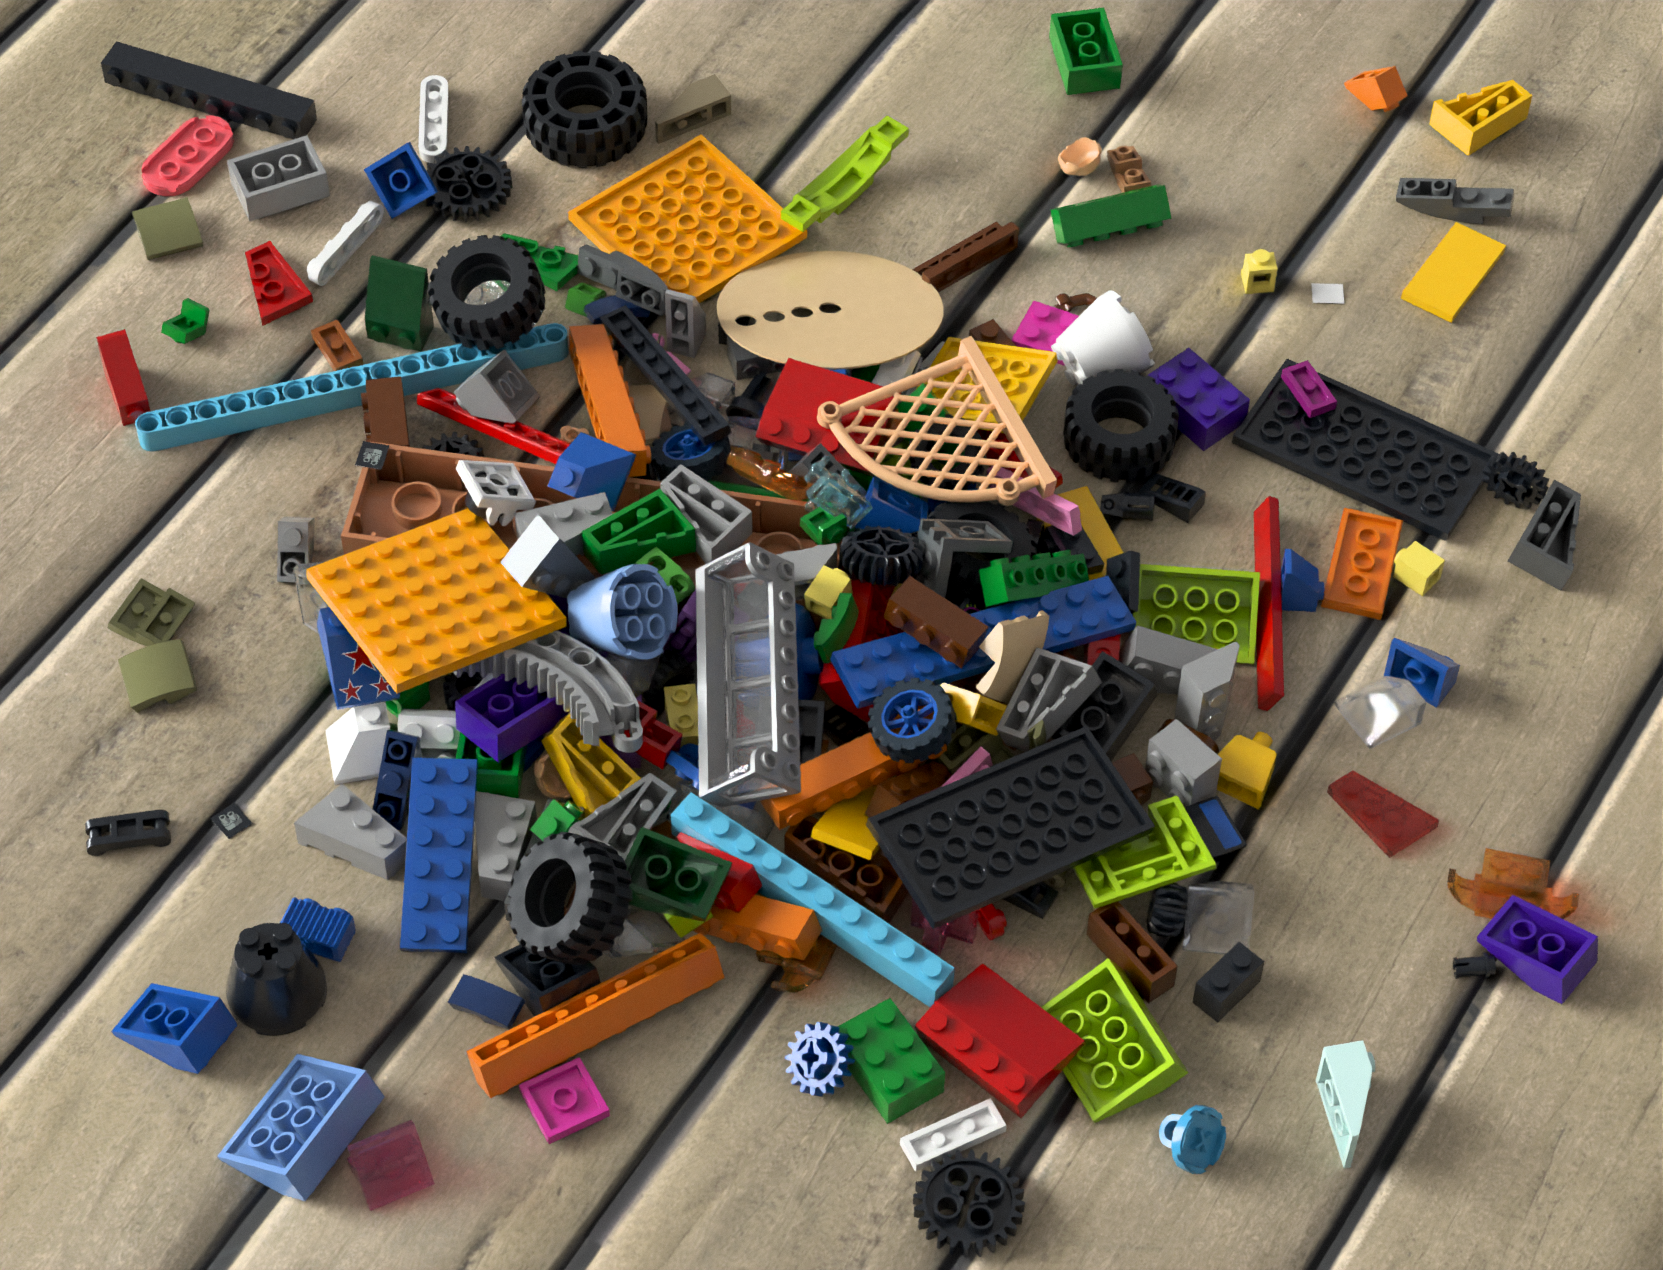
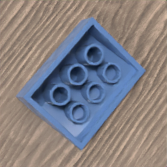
[217,1054,385,1201]

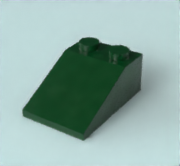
[365,255,434,352]
[625,827,732,922]

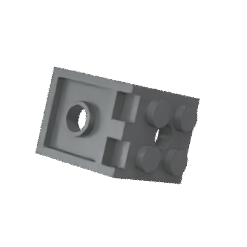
[916,519,1013,598]

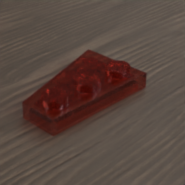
[1327,770,1440,858]

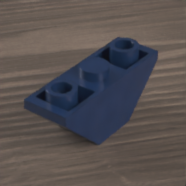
[373,730,422,830]

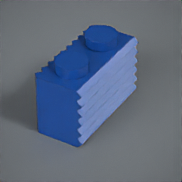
[280,897,356,962]

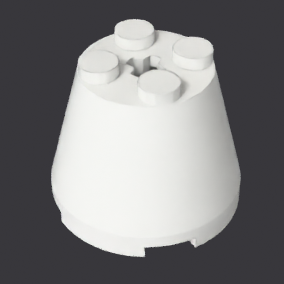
[1051,290,1155,386]

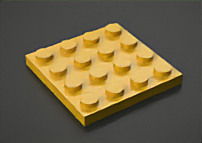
[916,337,1058,433]

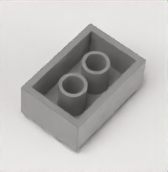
[227,135,330,221]

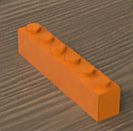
[760,707,947,830]

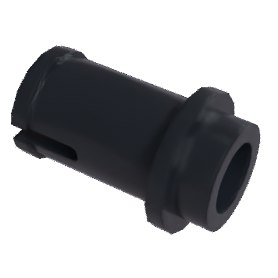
[1453,952,1496,979]

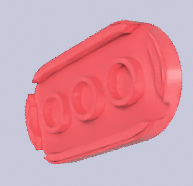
[142,115,234,196]

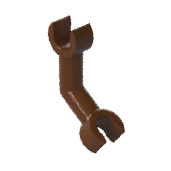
[1054,293,1097,312]

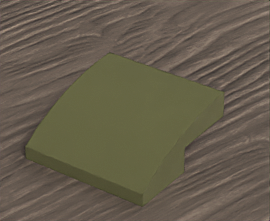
[132,197,203,260]
[107,578,195,646]
[118,639,197,713]

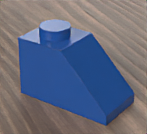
[1281,549,1324,612]

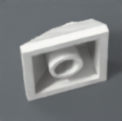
[326,702,390,785]

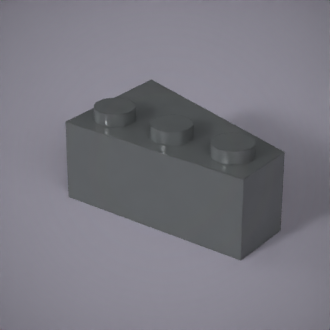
[1508,480,1581,591]
[500,514,595,598]

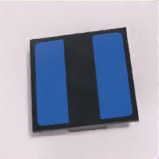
[1184,795,1247,863]

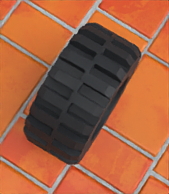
[428,235,546,350]
[1063,369,1179,483]
[927,501,1037,610]
[507,832,633,965]

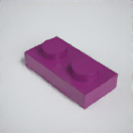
[1281,360,1337,418]

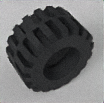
[909,414,987,490]

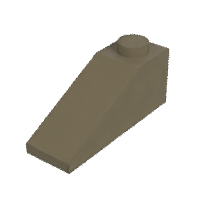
[655,74,731,144]

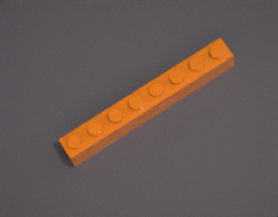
[569,324,651,477]
[466,932,725,1099]

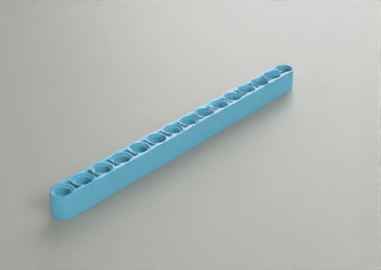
[135,323,569,452]

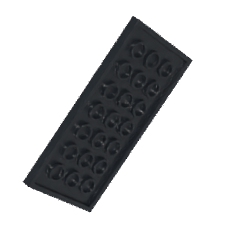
[1232,359,1499,541]
[866,726,1155,929]

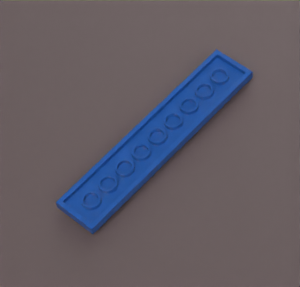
[830,576,1137,709]

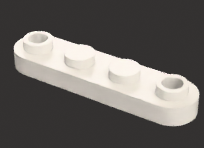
[418,75,449,163]
[307,201,384,286]

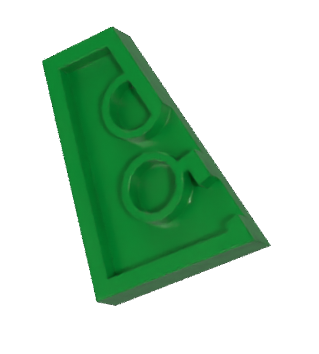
[501,233,579,291]

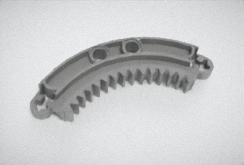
[453,631,643,753]

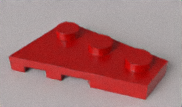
[245,241,313,326]

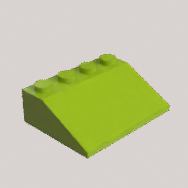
[1131,564,1260,665]
[1041,958,1189,1123]

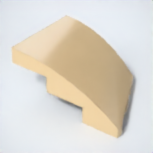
[629,385,672,444]
[976,610,1049,704]

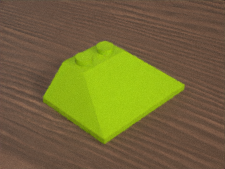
[1073,795,1216,909]

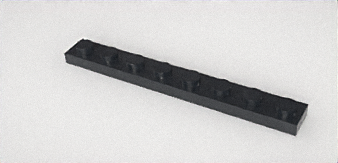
[600,305,732,447]

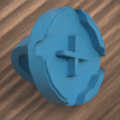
[1159,1105,1226,1174]

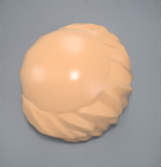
[1058,137,1102,176]
[534,753,571,799]

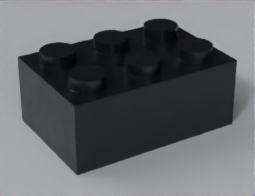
[1052,651,1158,761]

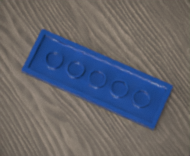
[400,758,478,953]

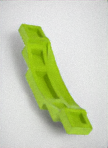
[781,116,909,232]

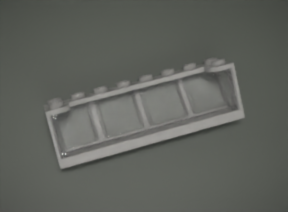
[695,542,801,807]

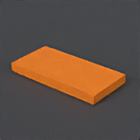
[1321,508,1403,620]

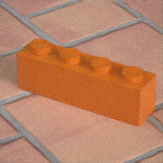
[693,895,822,960]

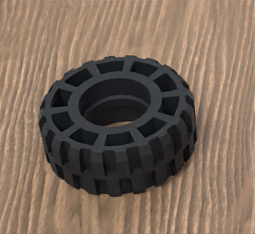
[522,51,648,168]

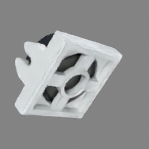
[456,460,536,526]

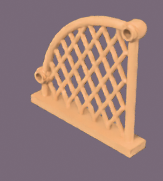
[817,336,1057,506]

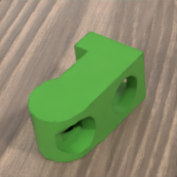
[636,547,695,605]

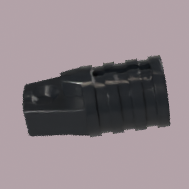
[1100,492,1155,521]

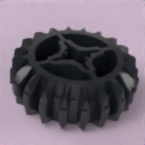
[839,525,924,587]

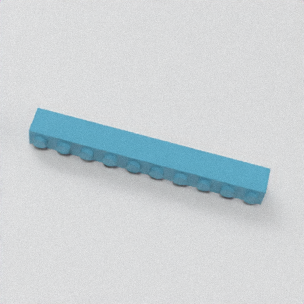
[671,792,955,1007]

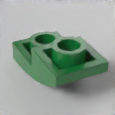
[814,593,859,663]

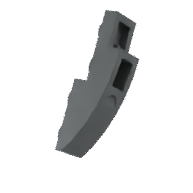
[1396,178,1514,224]
[577,244,668,316]

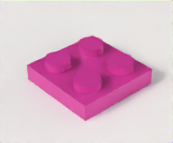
[1012,300,1079,366]
[519,1057,610,1144]

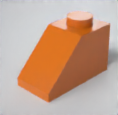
[1344,66,1408,112]

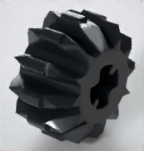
[1146,883,1189,937]

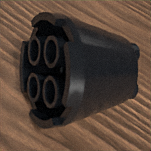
[226,923,327,1036]

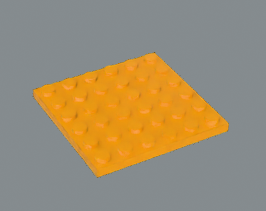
[568,134,807,303]
[306,508,566,694]

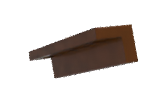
[912,221,1019,293]

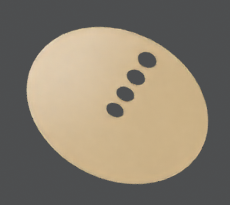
[717,251,943,370]

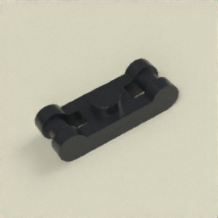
[85,810,171,856]

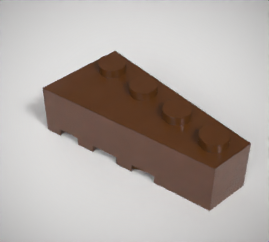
[784,816,909,923]

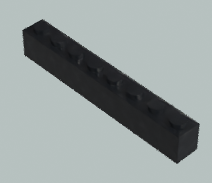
[101,41,317,139]

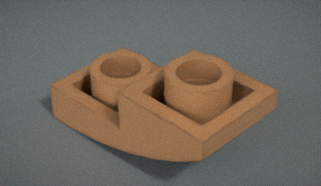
[1107,146,1151,193]

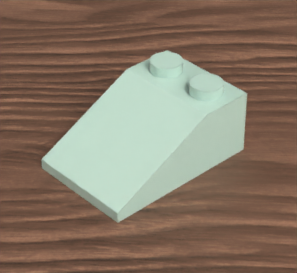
[1316,1040,1375,1169]

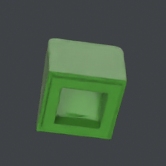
[565,282,606,317]

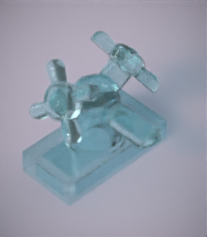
[804,455,873,529]

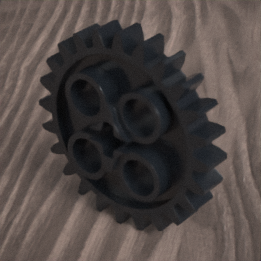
[426,146,513,222]
[913,1149,1025,1257]

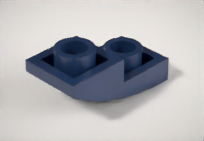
[584,295,650,325]
[448,974,526,1030]

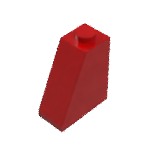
[96,329,151,426]

